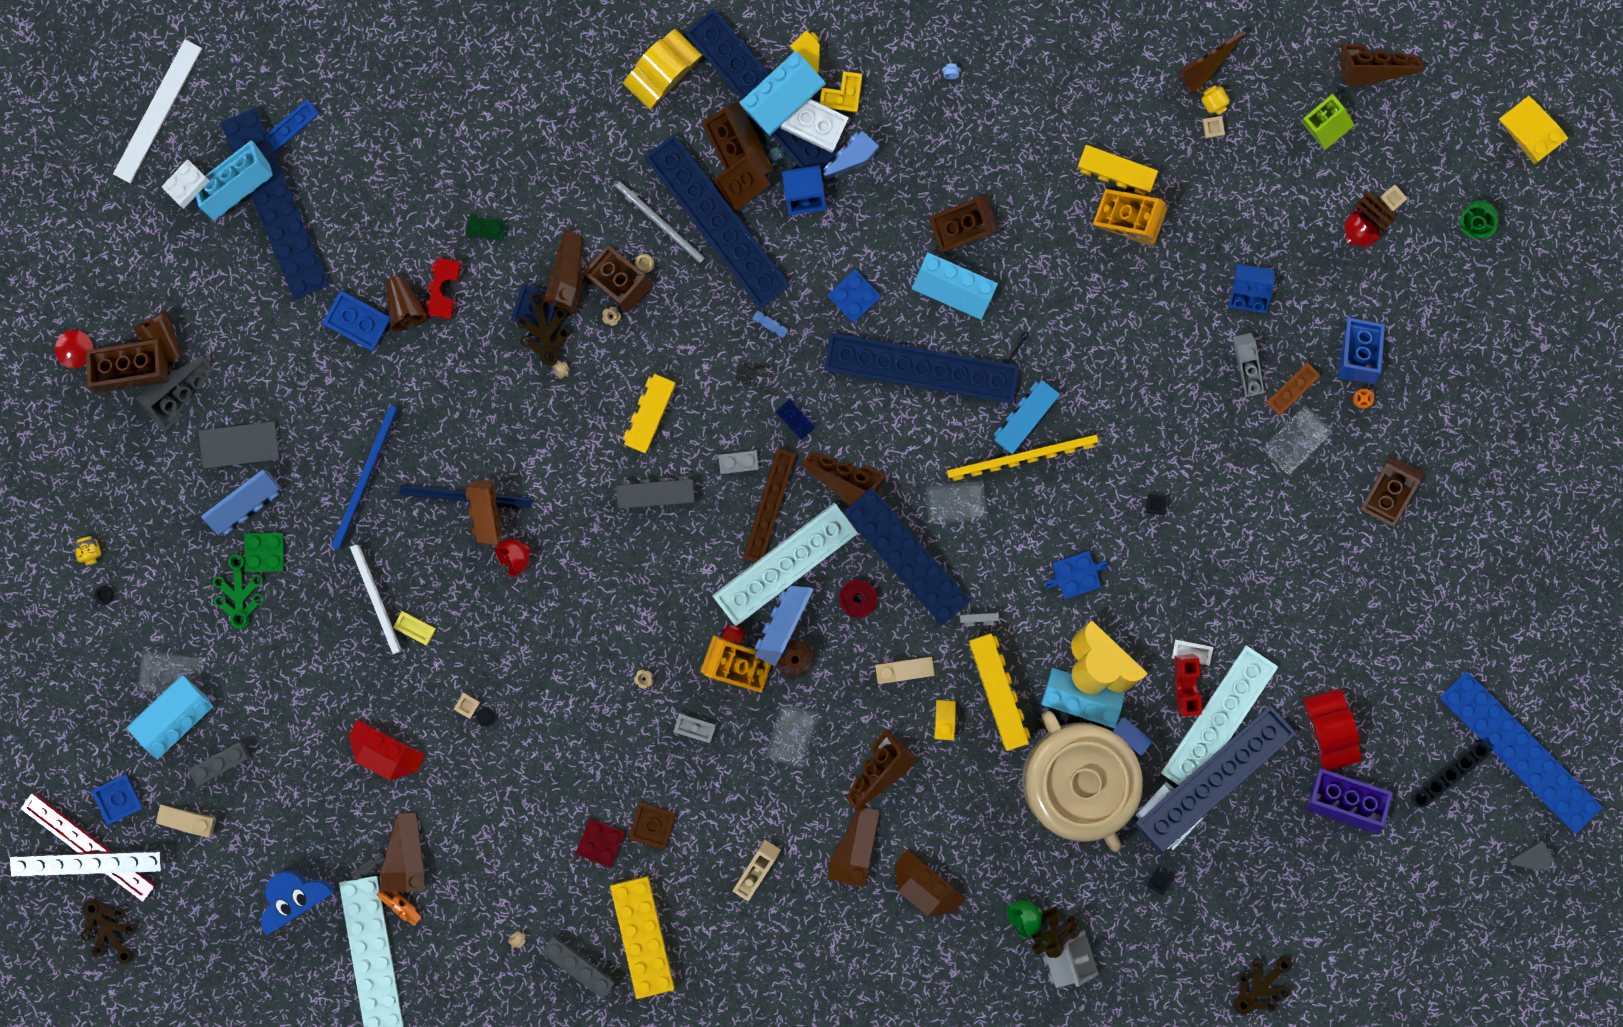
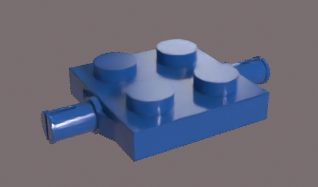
[1045,550,1109,599]

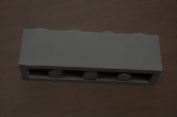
[616,476,695,509]
[541,935,615,999]

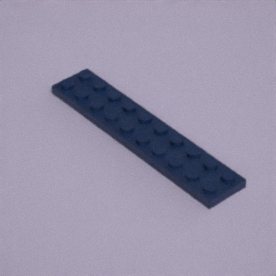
[684,8,837,169]
[220,108,330,300]
[644,134,790,309]
[824,333,1019,404]
[1135,705,1297,854]

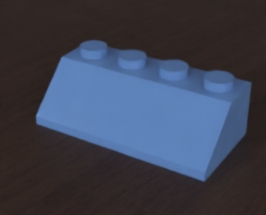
[201,470,281,536]
[754,586,814,666]

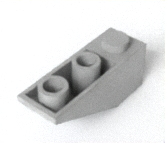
[1233,333,1264,397]

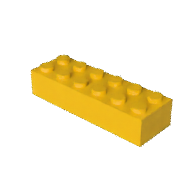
[968,633,1031,751]
[610,876,675,999]

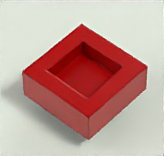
[722,625,745,643]

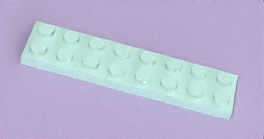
[712,503,858,626]
[1161,645,1278,785]
[339,876,404,1027]

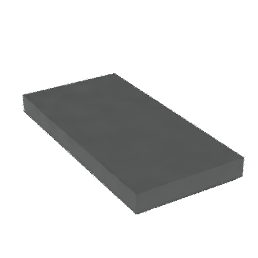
[199,421,280,469]

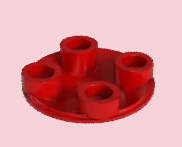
[55,330,93,368]

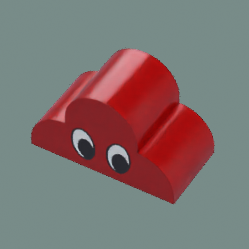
[1303,688,1361,771]

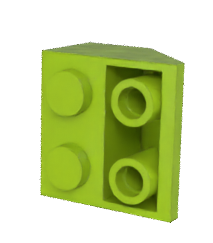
[1300,94,1355,150]

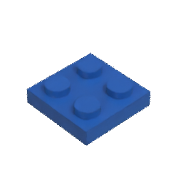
[827,269,881,323]
[91,774,143,825]

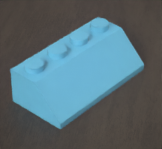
[739,51,826,136]
[196,140,273,220]
[912,252,998,320]
[1041,668,1125,728]
[126,674,213,760]

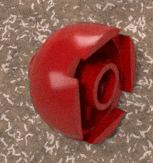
[1344,210,1382,248]
[495,538,531,578]

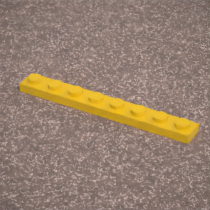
[947,435,1098,481]

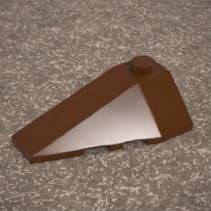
[1177,31,1244,94]
[802,452,886,505]
[846,730,917,811]
[827,807,880,887]
[380,813,424,892]

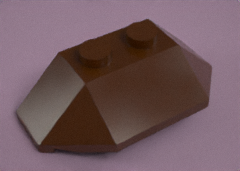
[895,849,966,916]

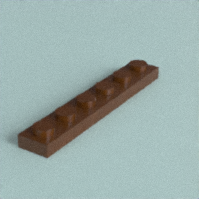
[742,448,796,562]

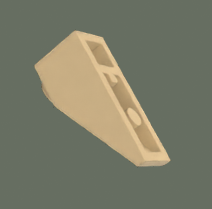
[875,657,935,684]
[156,804,216,838]
[732,840,781,901]

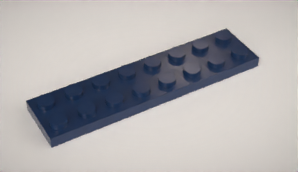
[842,487,970,626]

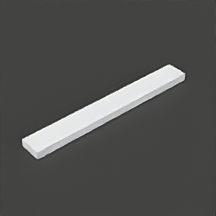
[113,40,202,184]

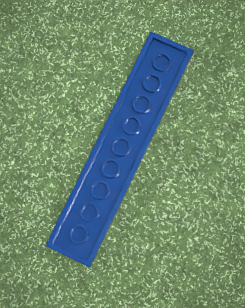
[1439,671,1603,834]

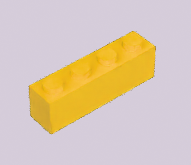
[1077,145,1158,196]
[623,374,676,454]

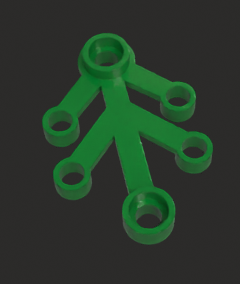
[213,554,264,629]

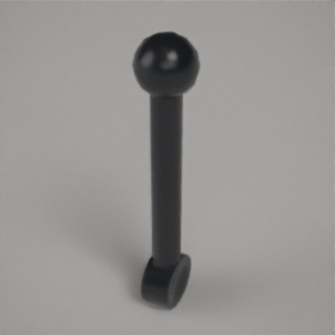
[1002,332,1028,364]

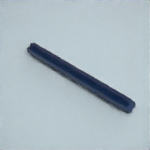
[399,485,533,508]

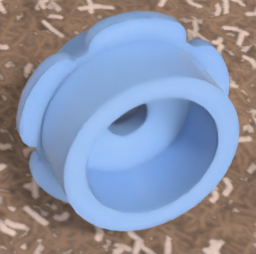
[942,64,961,79]

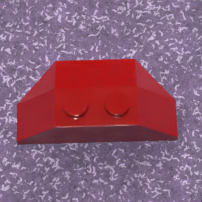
[349,719,425,780]

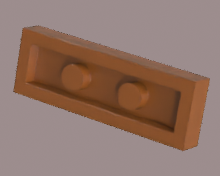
[1266,362,1321,416]

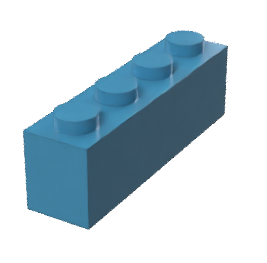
[994,380,1060,455]

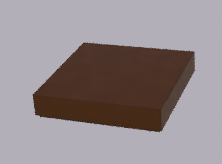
[628,802,676,850]

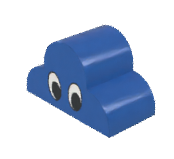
[261,870,337,936]

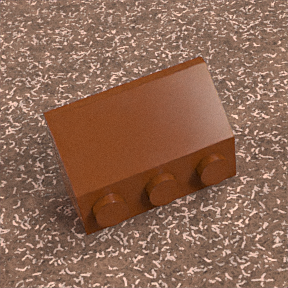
[466,479,502,545]

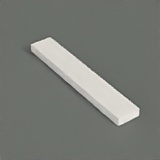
[350,545,401,654]

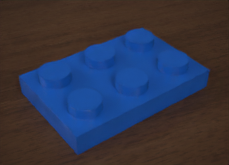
[322,290,390,351]

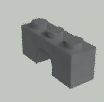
[188,741,251,787]

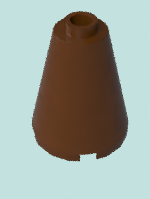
[386,275,427,331]
[133,310,181,365]
[777,640,814,678]

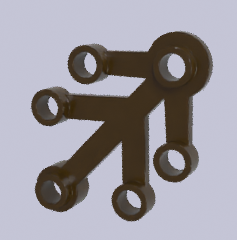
[516,292,570,366]
[81,899,136,964]
[1032,907,1080,958]
[1233,956,1292,1015]

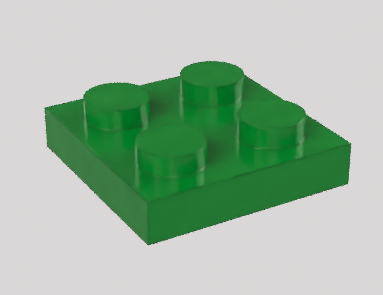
[244,533,284,572]

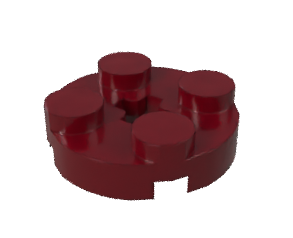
[839,580,877,618]

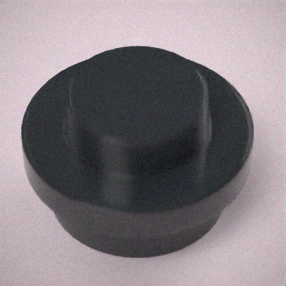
[94,586,114,605]
[476,708,496,727]

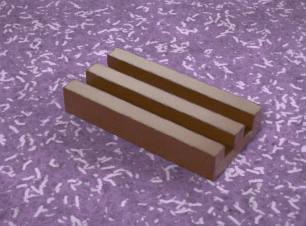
[1355,191,1397,231]

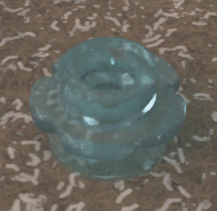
[767,146,785,162]

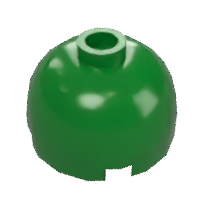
[1460,200,1499,239]
[1007,900,1043,939]

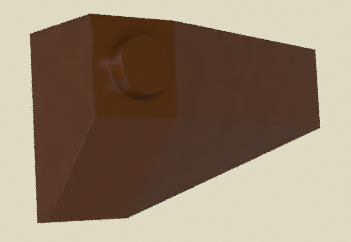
[1341,44,1424,86]
[544,229,582,315]

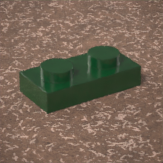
[466,216,507,240]

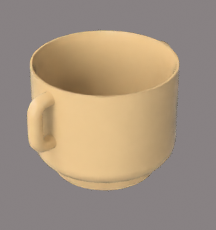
[1022,711,1143,852]

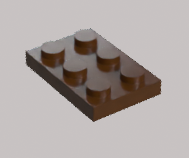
[712,152,771,212]

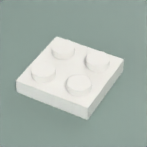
[162,159,210,209]

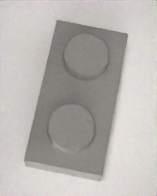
[718,451,759,474]
[959,613,999,626]
[673,713,716,743]

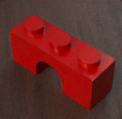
[425,258,461,320]
[1174,654,1202,716]

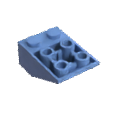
[823,131,879,180]

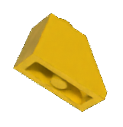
[790,30,820,74]
[934,700,956,740]

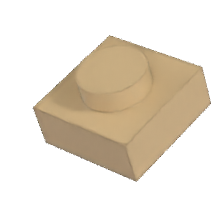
[1202,116,1225,139]
[1379,185,1407,212]
[454,693,480,719]

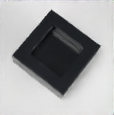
[1145,494,1167,516]
[1146,869,1173,896]

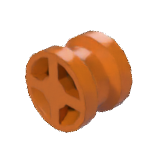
[1353,389,1374,409]

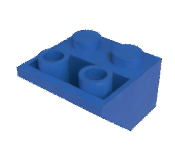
[782,165,827,216]
[1229,264,1275,313]

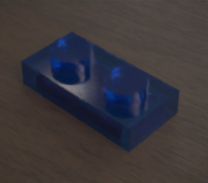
[776,399,815,440]

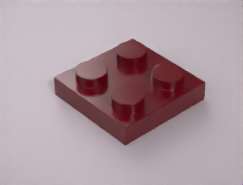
[575,818,625,868]

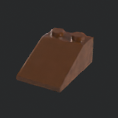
[929,197,1000,253]
[583,245,654,313]
[1360,455,1423,527]

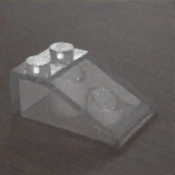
[1262,405,1333,475]
[925,481,987,525]
[137,650,205,693]
[766,703,818,769]

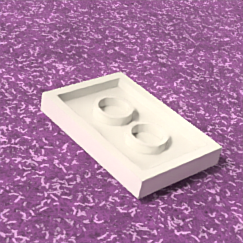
[780,99,849,153]

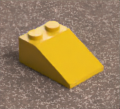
[1499,96,1568,164]

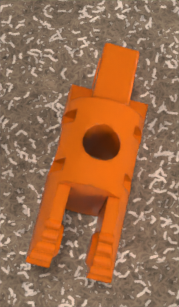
[376,891,421,926]

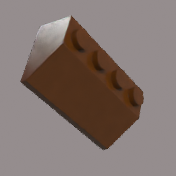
[702,103,774,176]
[86,339,169,393]

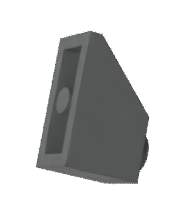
[1507,840,1555,871]

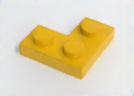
[820,71,862,113]

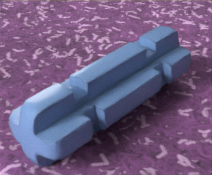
[753,311,788,338]

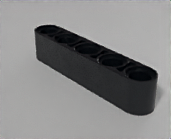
[1410,741,1490,808]

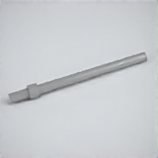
[615,181,705,264]

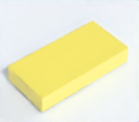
[393,611,436,646]

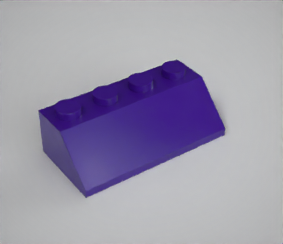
[1305,768,1393,834]

